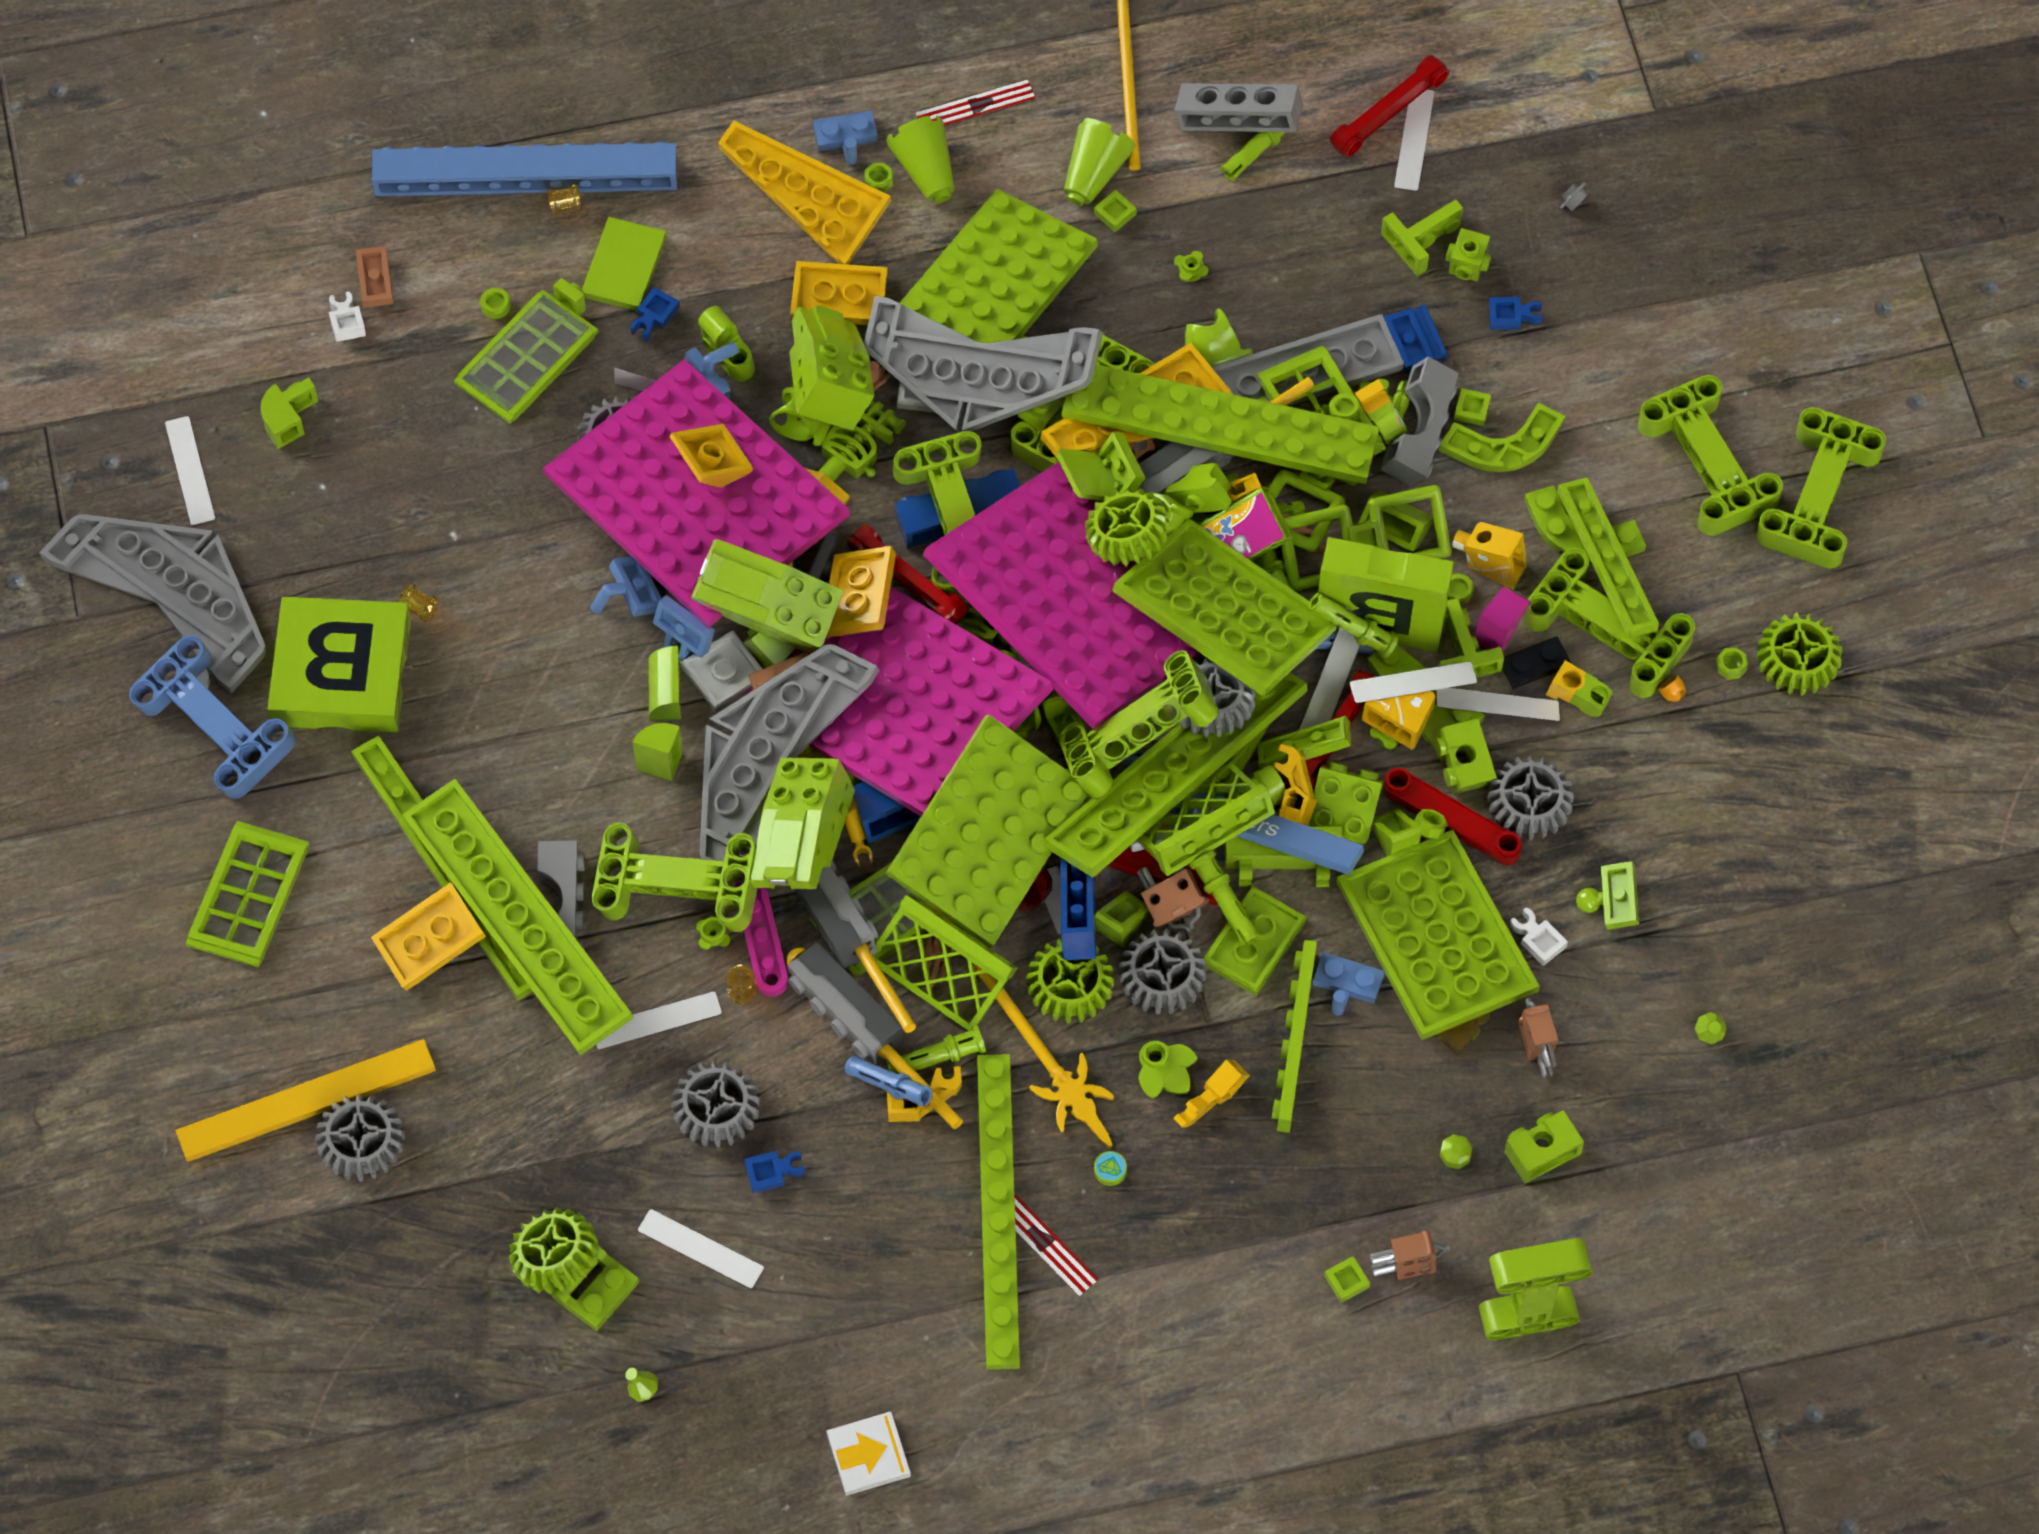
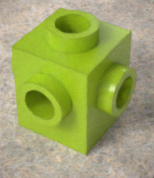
[1445,228,1492,282]

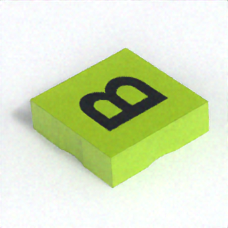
[1318,537,1454,653]
[267,597,411,733]

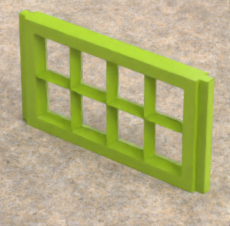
[1257,345,1385,479]

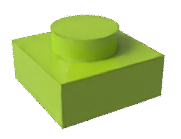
[1094,190,1137,232]
[553,278,586,316]
[1454,388,1491,427]
[1324,1256,1370,1303]

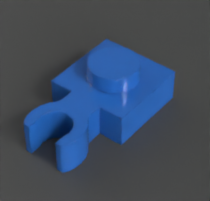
[631,287,680,342]
[1489,297,1543,330]
[744,1151,805,1194]

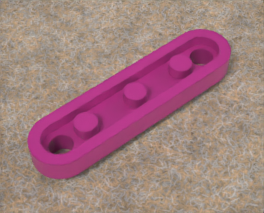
[735,882,788,997]

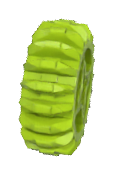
[1085,488,1170,567]
[1756,612,1843,696]
[1026,938,1114,1024]
[509,1207,599,1295]

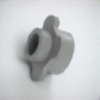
[1560,182,1589,211]

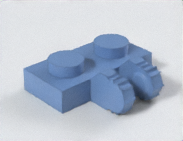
[653,595,715,661]

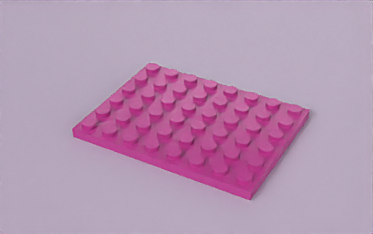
[543,359,850,628]
[923,462,1203,729]
[748,587,1054,817]

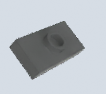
[808,533,838,582]

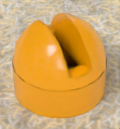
[1658,675,1686,702]

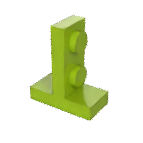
[1381,199,1463,277]
[1439,598,1504,678]

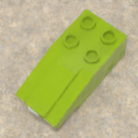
[789,305,874,431]
[691,539,844,653]
[750,758,855,890]

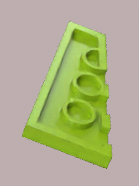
[1367,643,1485,762]

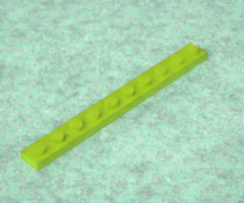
[351,735,532,1001]
[977,1054,1020,1370]

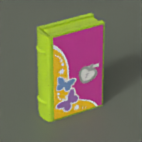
[1198,486,1294,562]

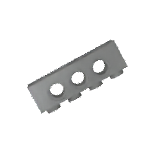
[1174,83,1303,132]

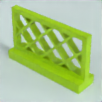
[1136,762,1275,876]
[872,894,1018,1031]

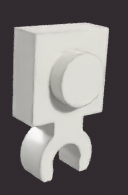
[329,292,366,342]
[1510,907,1568,966]

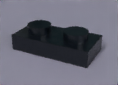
[1502,636,1571,689]

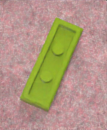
[1258,716,1351,769]

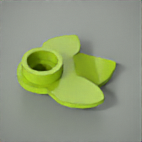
[1138,1041,1198,1099]

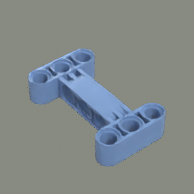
[129,635,296,799]

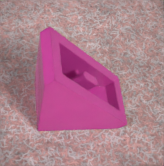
[1474,586,1531,652]

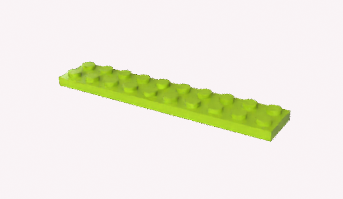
[1061,364,1380,485]
[1044,673,1308,878]
[402,779,634,1056]

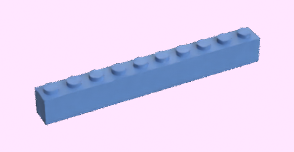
[372,141,677,196]

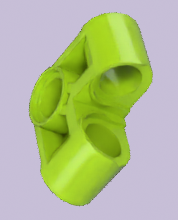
[698,305,755,382]

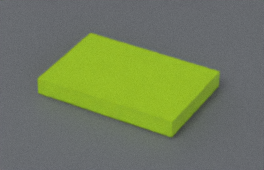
[582,217,667,311]
[1203,886,1307,997]

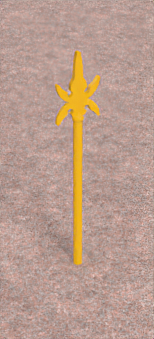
[1117,0,1141,171]
[926,903,1114,1148]

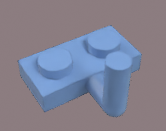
[813,110,878,165]
[684,342,739,399]
[590,556,662,617]
[1313,952,1385,1016]

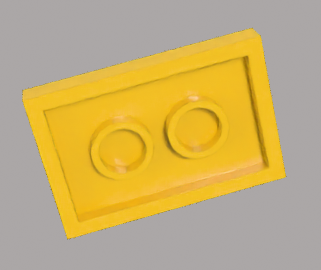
[790,261,888,325]
[826,546,896,638]
[371,882,486,991]

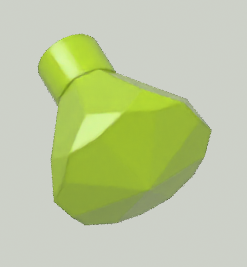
[1694,1012,1727,1044]
[625,1368,658,1402]

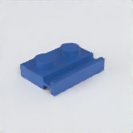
[1383,304,1447,373]

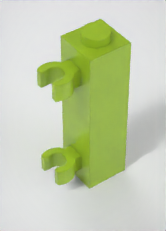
[1225,827,1348,887]

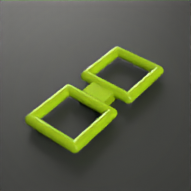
[1269,404,1384,552]
[1281,485,1452,592]

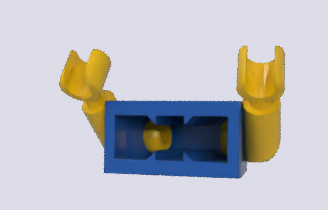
[845,779,921,867]

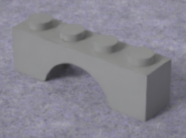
[1380,356,1459,487]
[537,841,585,948]

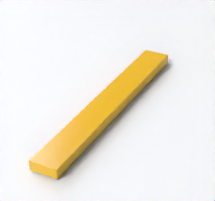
[175,1039,436,1163]

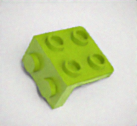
[1056,431,1145,501]
[1308,761,1384,844]

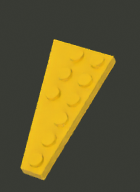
[718,120,891,265]
[1040,343,1233,459]

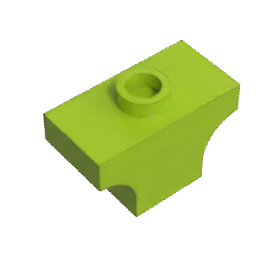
[1164,463,1232,514]

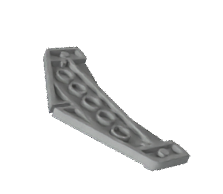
[864,296,1103,432]
[39,514,266,694]
[699,644,880,884]

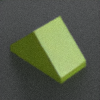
[1372,808,1421,857]
[1095,891,1150,948]

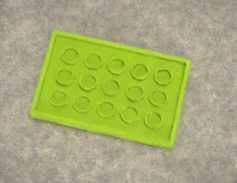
[900,189,1098,343]
[1112,518,1337,697]
[885,714,1088,948]
[1337,830,1540,1040]

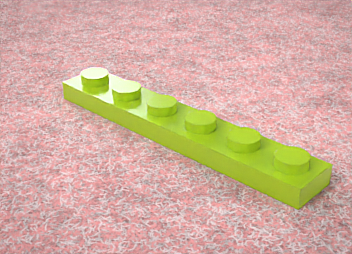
[1557,477,1659,639]
[1272,940,1317,1133]

